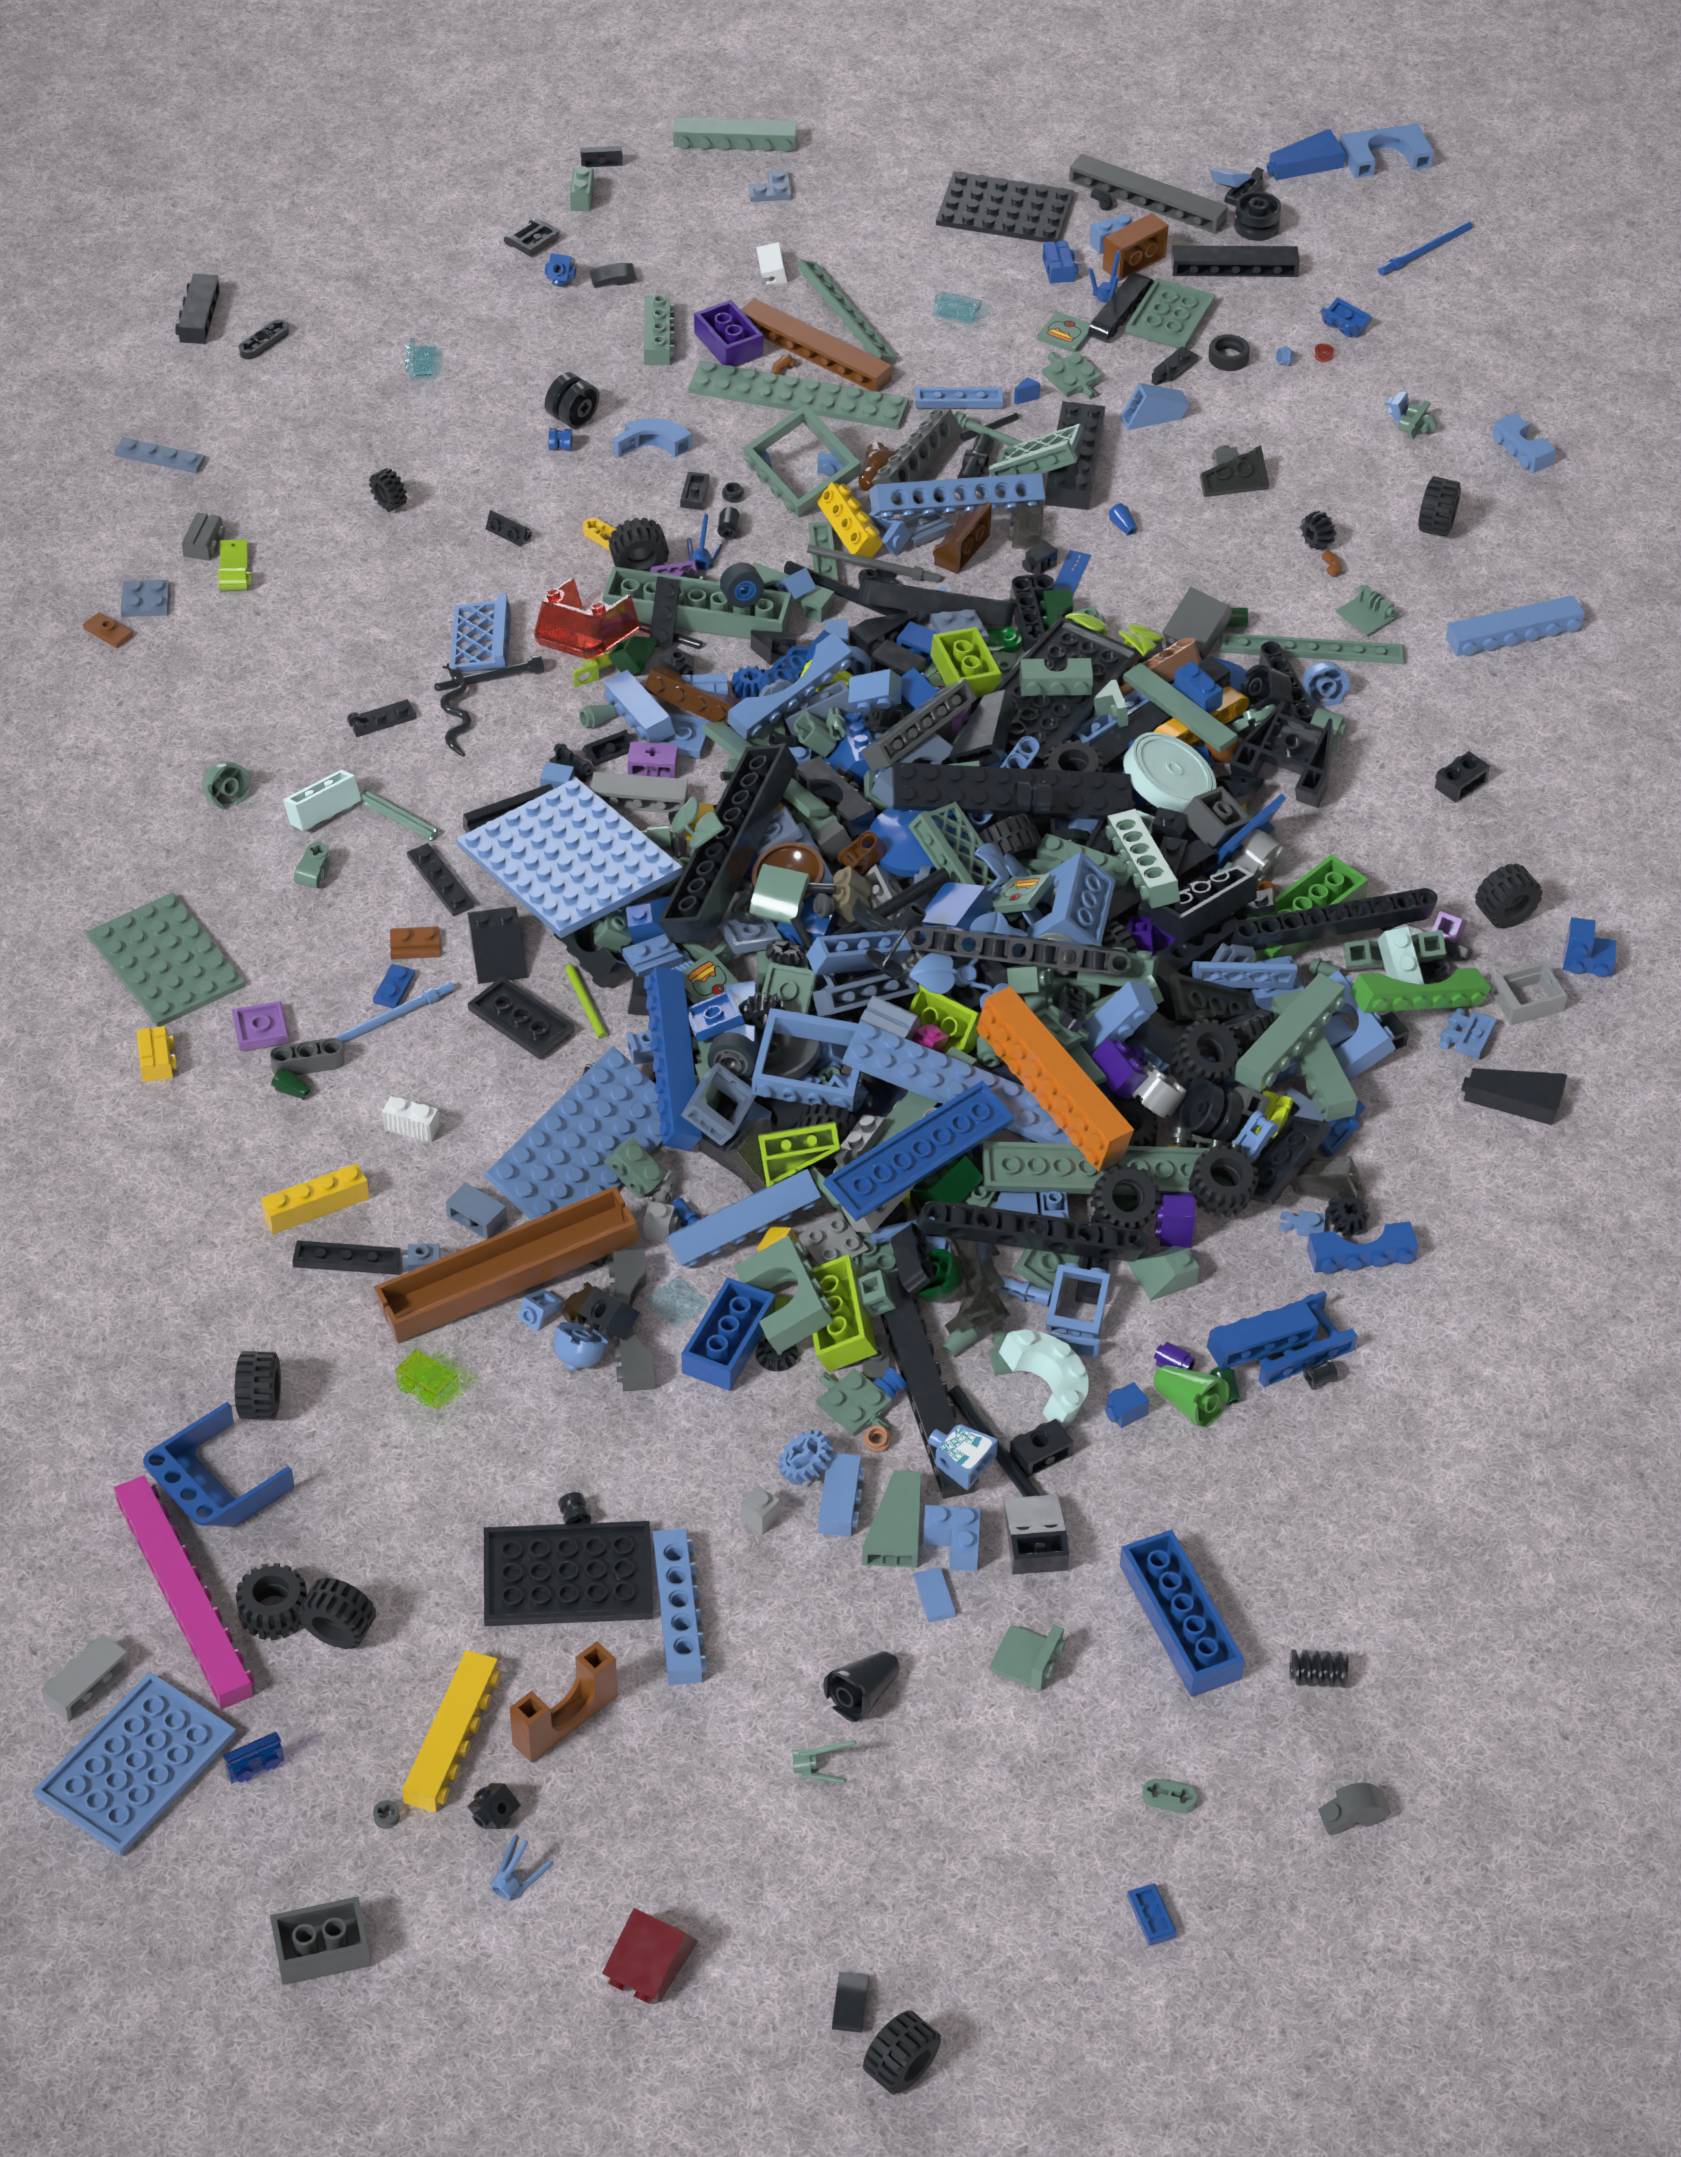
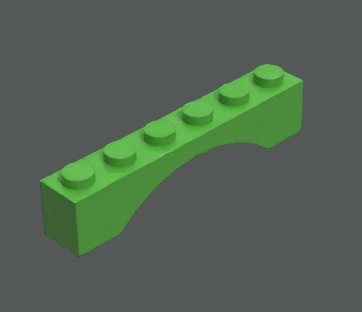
[1349,968,1491,1013]

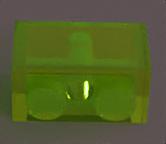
[395,1349,459,1410]

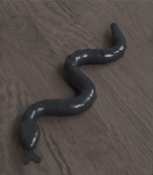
[440,663,472,757]
[731,881,758,924]

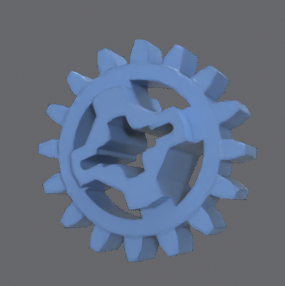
[777,1429,834,1485]

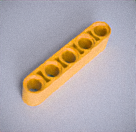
[1154,686,1249,745]

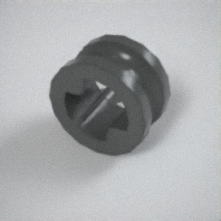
[373,1800,400,1829]

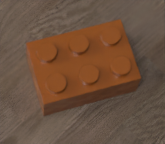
[1102,213,1169,281]

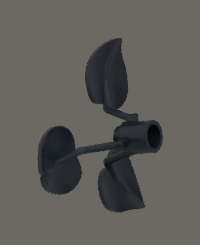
[852,897,956,978]

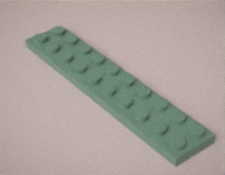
[688,361,909,430]
[981,1141,1234,1196]

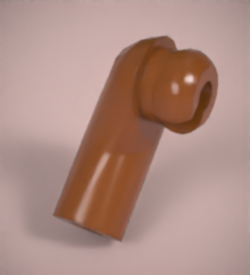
[771,355,796,375]
[1322,550,1343,577]

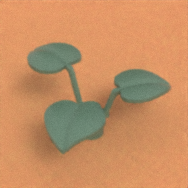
[656,797,725,898]

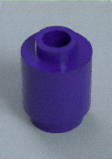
[1154,1342,1196,1370]

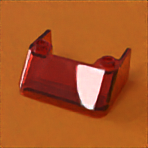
[534,578,640,659]

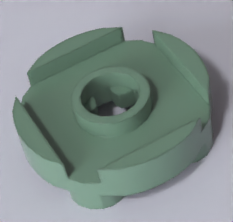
[1232,704,1276,737]

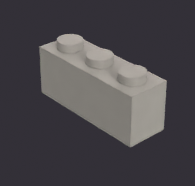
[41,1633,130,1722]

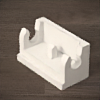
[756,242,787,285]

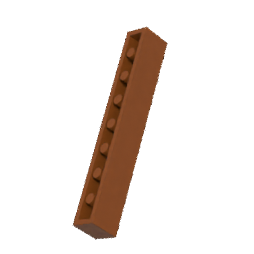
[741,299,892,392]

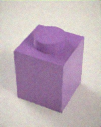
[1432,911,1468,943]

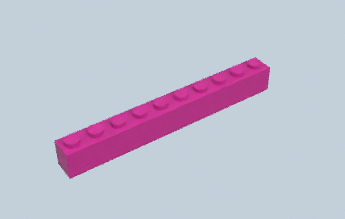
[114,1475,255,1710]

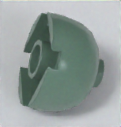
[202,761,251,810]

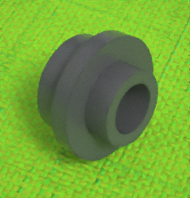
[813,893,834,918]

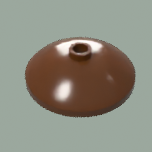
[751,841,825,900]

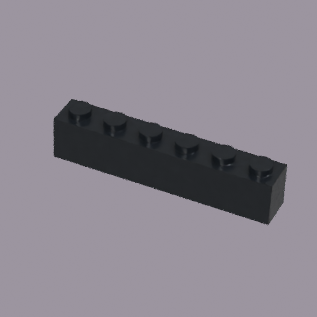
[1171,245,1300,277]

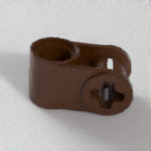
[838,831,887,875]

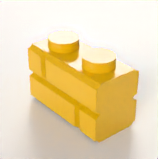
[137,1026,177,1082]

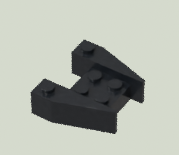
[1230,701,1334,808]

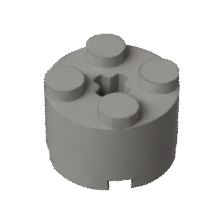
[1231,829,1286,886]
[1132,1062,1188,1120]

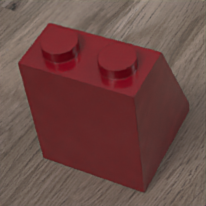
[602,1908,698,2004]

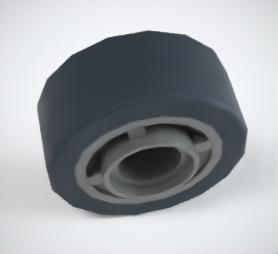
[707,1032,758,1080]

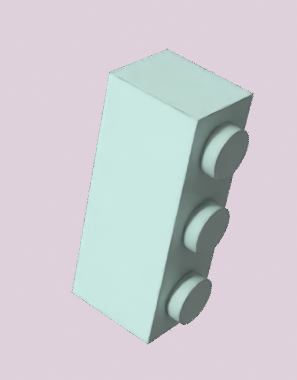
[283,769,361,831]
[1377,927,1424,984]

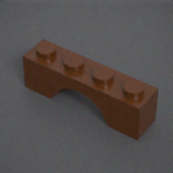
[644,666,740,727]

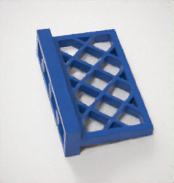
[1204,793,1286,880]

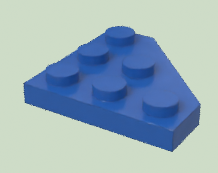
[760,646,816,693]

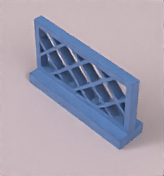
[450,593,511,672]

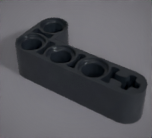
[1010,574,1054,652]

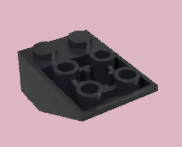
[1003,1494,1069,1575]

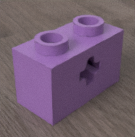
[627,742,678,778]

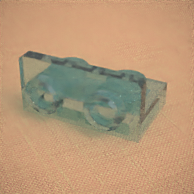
[932,291,982,325]
[405,337,437,379]

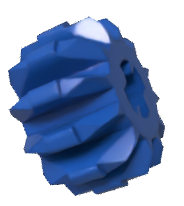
[731,665,766,699]

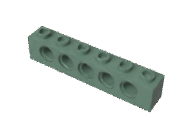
[1105,809,1180,908]

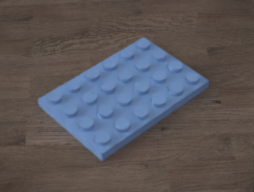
[33,1672,237,1856]

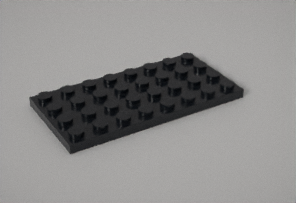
[964,616,1141,766]

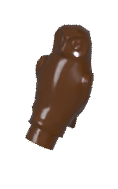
[858,442,899,491]

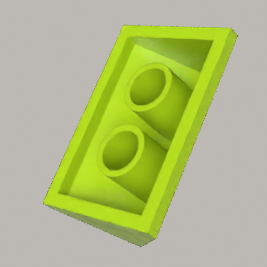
[908,984,980,1054]

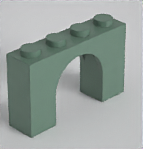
[734,1235,833,1354]

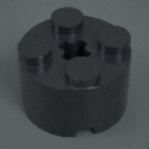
[1239,664,1293,711]

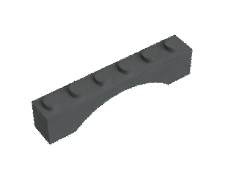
[608,1249,655,1391]

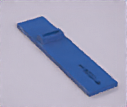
[1040,550,1091,616]

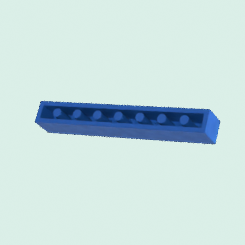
[644,966,702,1151]

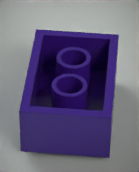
[694,300,763,366]

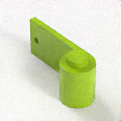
[218,539,252,591]

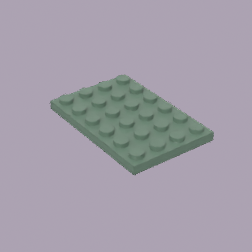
[86,892,245,1027]

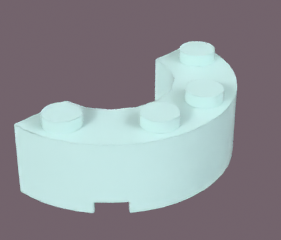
[999,1329,1089,1429]

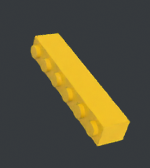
[402,1650,502,1812]

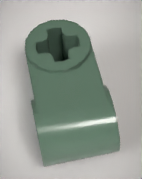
[294,842,330,889]

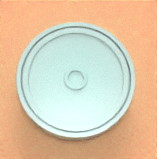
[1124,732,1216,813]

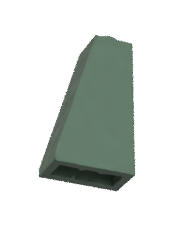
[862,1470,921,1568]

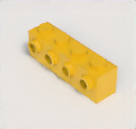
[816,482,884,558]
[261,1163,369,1234]

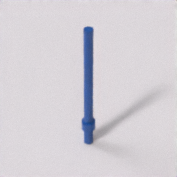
[1378,221,1473,275]

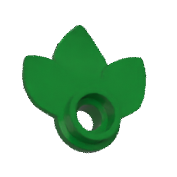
[986,626,1022,654]

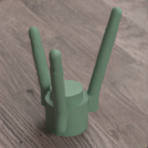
[792,1740,857,1783]

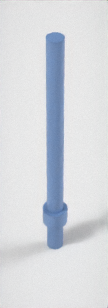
[333,981,455,1044]

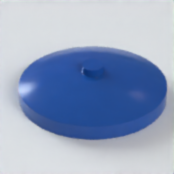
[869,806,966,877]

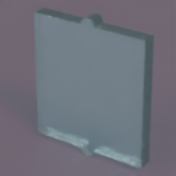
[645,1277,708,1328]

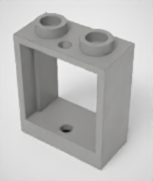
[1489,961,1568,1026]

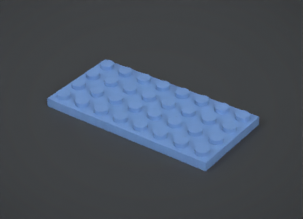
[484,1045,663,1221]

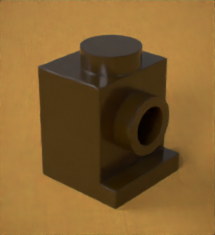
[561,1281,593,1325]

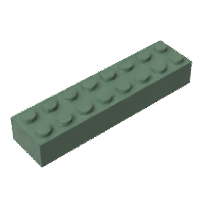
[602,567,791,639]

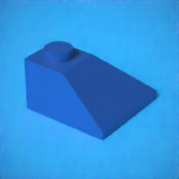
[626,896,671,944]

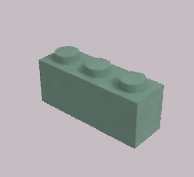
[1077,944,1159,987]

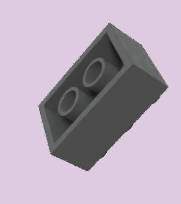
[270,1896,371,1985]

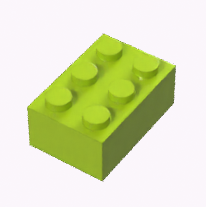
[930,627,1001,698]

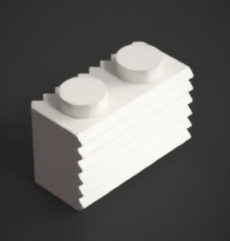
[382,1096,440,1143]

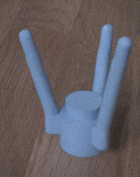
[490,1835,553,1900]

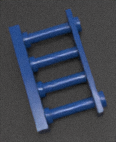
[1257,1291,1358,1388]

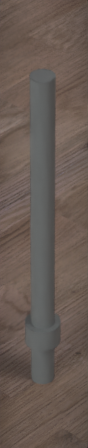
[807,544,941,583]

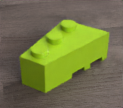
[758,1122,840,1188]

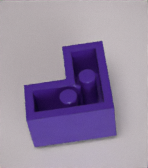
[1127,916,1176,956]
[1090,1037,1148,1099]
[1155,1193,1195,1248]

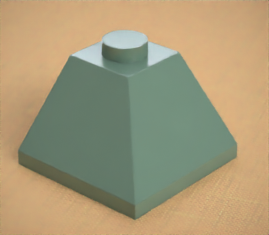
[1127,1246,1200,1301]

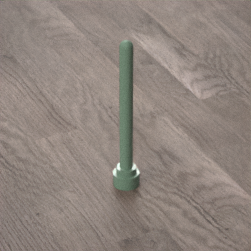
[954,411,1023,446]

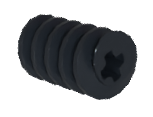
[1289,1649,1349,1688]

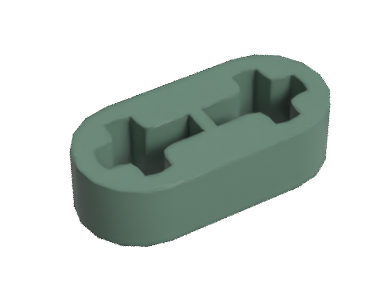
[1142,1779,1197,1813]

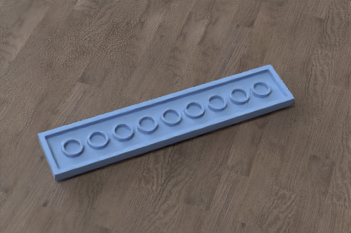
[842,1021,1072,1144]

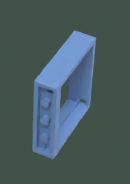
[751,1008,862,1112]

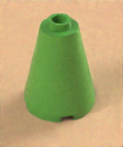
[1153,1365,1229,1428]

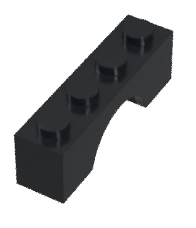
[796,756,876,838]
[553,922,630,989]

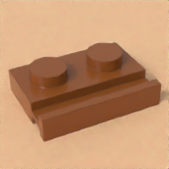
[390,926,440,960]

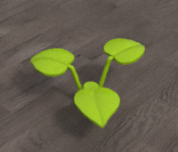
[1065,612,1164,656]

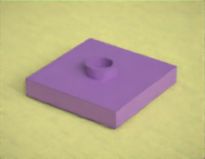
[232,1001,290,1051]

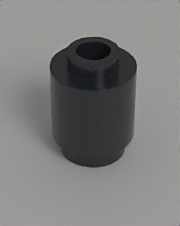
[717,507,741,539]

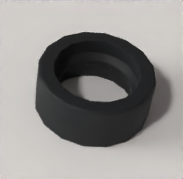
[1208,334,1250,371]

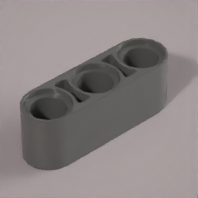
[270,1038,345,1075]

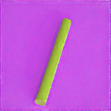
[565,964,608,1039]

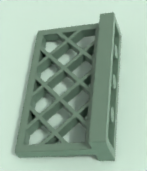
[988,424,1083,476]
[908,802,1009,889]

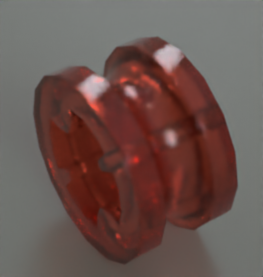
[1314,343,1334,362]

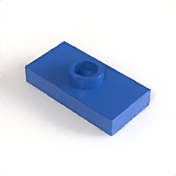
[1127,1883,1177,1946]

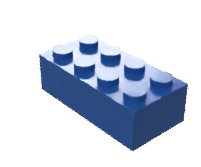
[681,1277,775,1391]

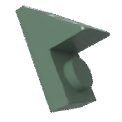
[1094,679,1128,727]

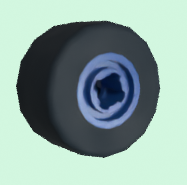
[720,562,764,608]

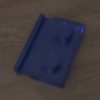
[223,1731,284,1784]

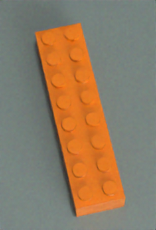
[976,986,1134,1172]

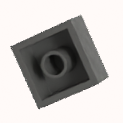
[1183,786,1252,850]

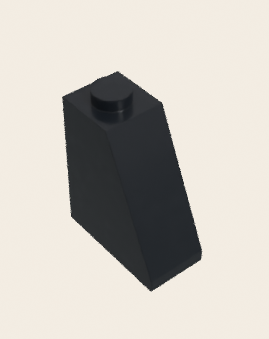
[1151,807,1195,849]

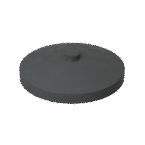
[733,1025,821,1088]

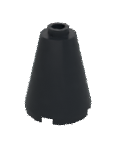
[823,1651,900,1722]

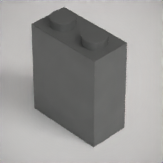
[1162,586,1233,658]

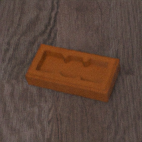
[83,612,133,648]

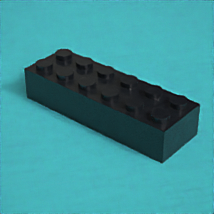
[1045,401,1106,510]

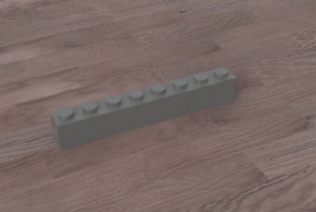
[1069,154,1228,234]

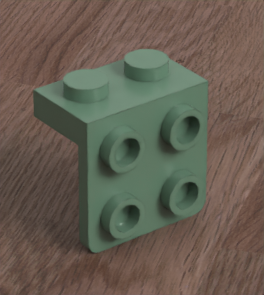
[990,1624,1066,1690]

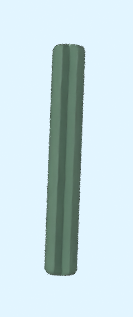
[360,790,438,841]

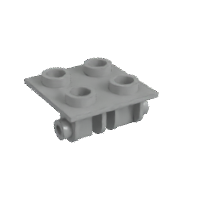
[796,1213,869,1266]

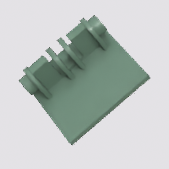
[1335,585,1400,636]

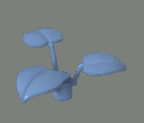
[974,843,1044,926]
[909,911,1020,1009]

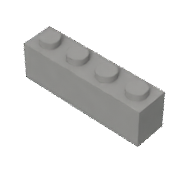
[590,772,688,813]

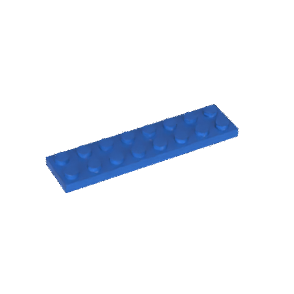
[823,1080,1015,1222]

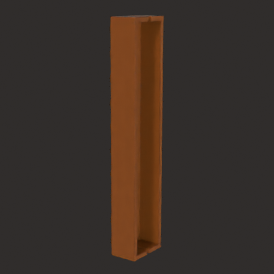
[374,1186,640,1343]

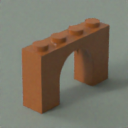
[509,1641,618,1763]

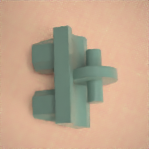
[1398,401,1437,440]

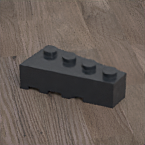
[1148,865,1257,943]

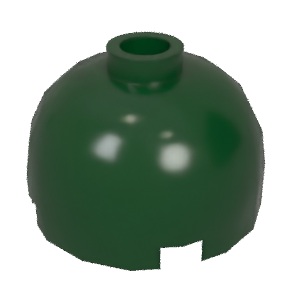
[917,1248,964,1303]

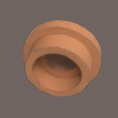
[864,1425,891,1452]

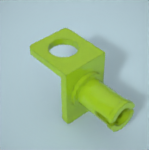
[573,646,614,688]

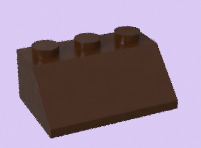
[933,502,992,574]

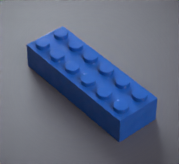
[1120,1530,1245,1696]

